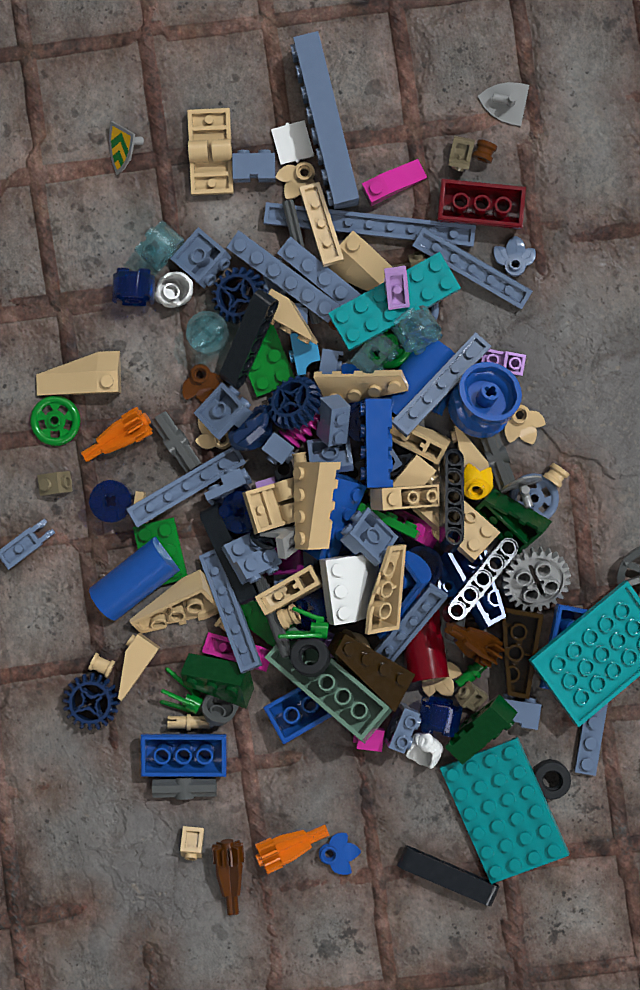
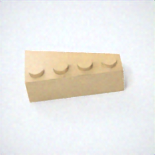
[293,462,341,550]

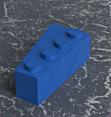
[360,398,393,488]
[304,473,367,560]
[440,550,506,630]

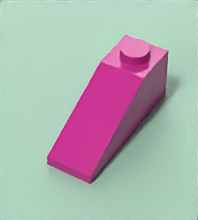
[362,159,427,207]
[202,632,270,672]

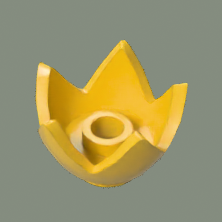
[464,463,494,500]

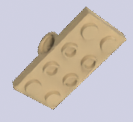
[187,108,234,196]
[411,476,500,563]
[242,477,295,534]

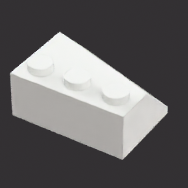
[319,553,379,625]

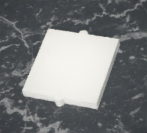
[271,120,314,165]

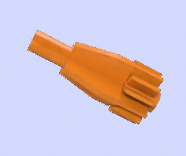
[81,407,153,462]
[255,825,330,874]

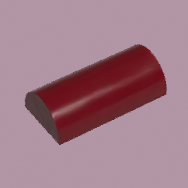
[437,179,526,230]
[403,594,449,682]

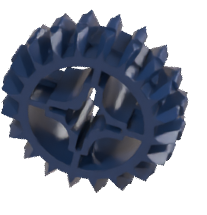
[211,267,268,324]
[267,375,322,431]
[62,673,120,730]

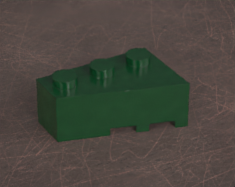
[474,489,552,555]
[180,653,254,709]
[445,694,518,765]

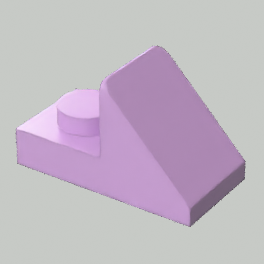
[384,266,410,310]

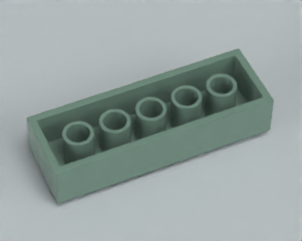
[265,625,392,744]

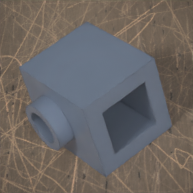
[262,432,295,465]

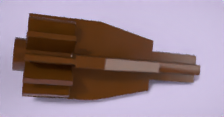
[444,622,505,668]
[212,839,244,915]

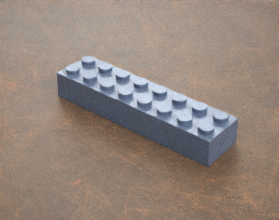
[290,31,359,210]

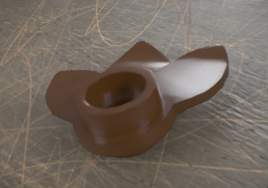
[182,364,223,403]

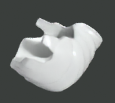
[154,271,193,308]
[405,732,444,769]

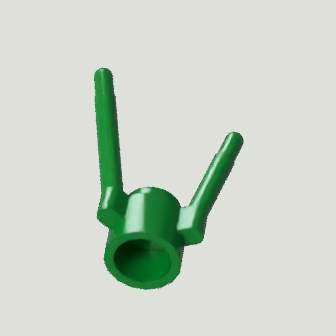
[278,607,329,639]
[160,667,203,714]

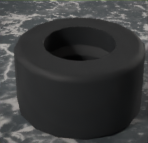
[290,638,331,677]
[533,759,571,800]

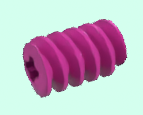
[278,414,320,448]

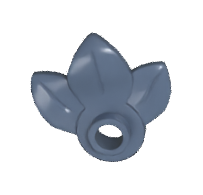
[493,236,536,277]

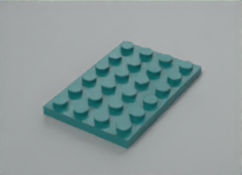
[529,580,640,727]
[440,736,570,884]

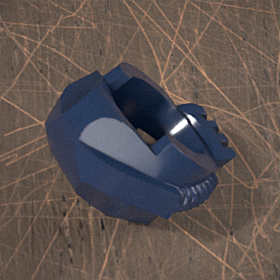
[228,405,273,451]

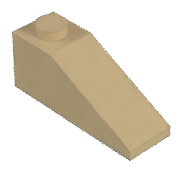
[390,417,452,465]
[393,454,436,487]
[255,565,323,616]
[118,633,160,701]

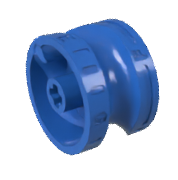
[448,362,522,438]

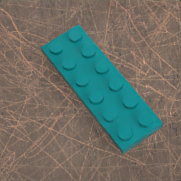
[328,252,461,351]

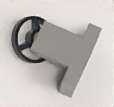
[250,525,299,559]

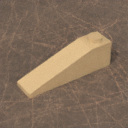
[327,231,392,291]
[36,351,121,396]
[365,544,406,635]
[130,570,219,634]

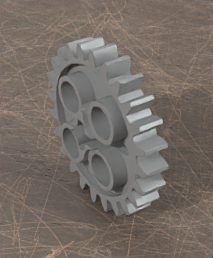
[501,546,571,612]

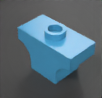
[289,333,321,377]

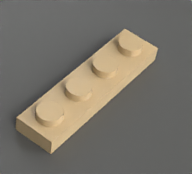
[299,182,344,267]

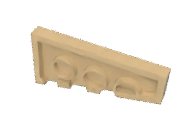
[313,370,409,403]

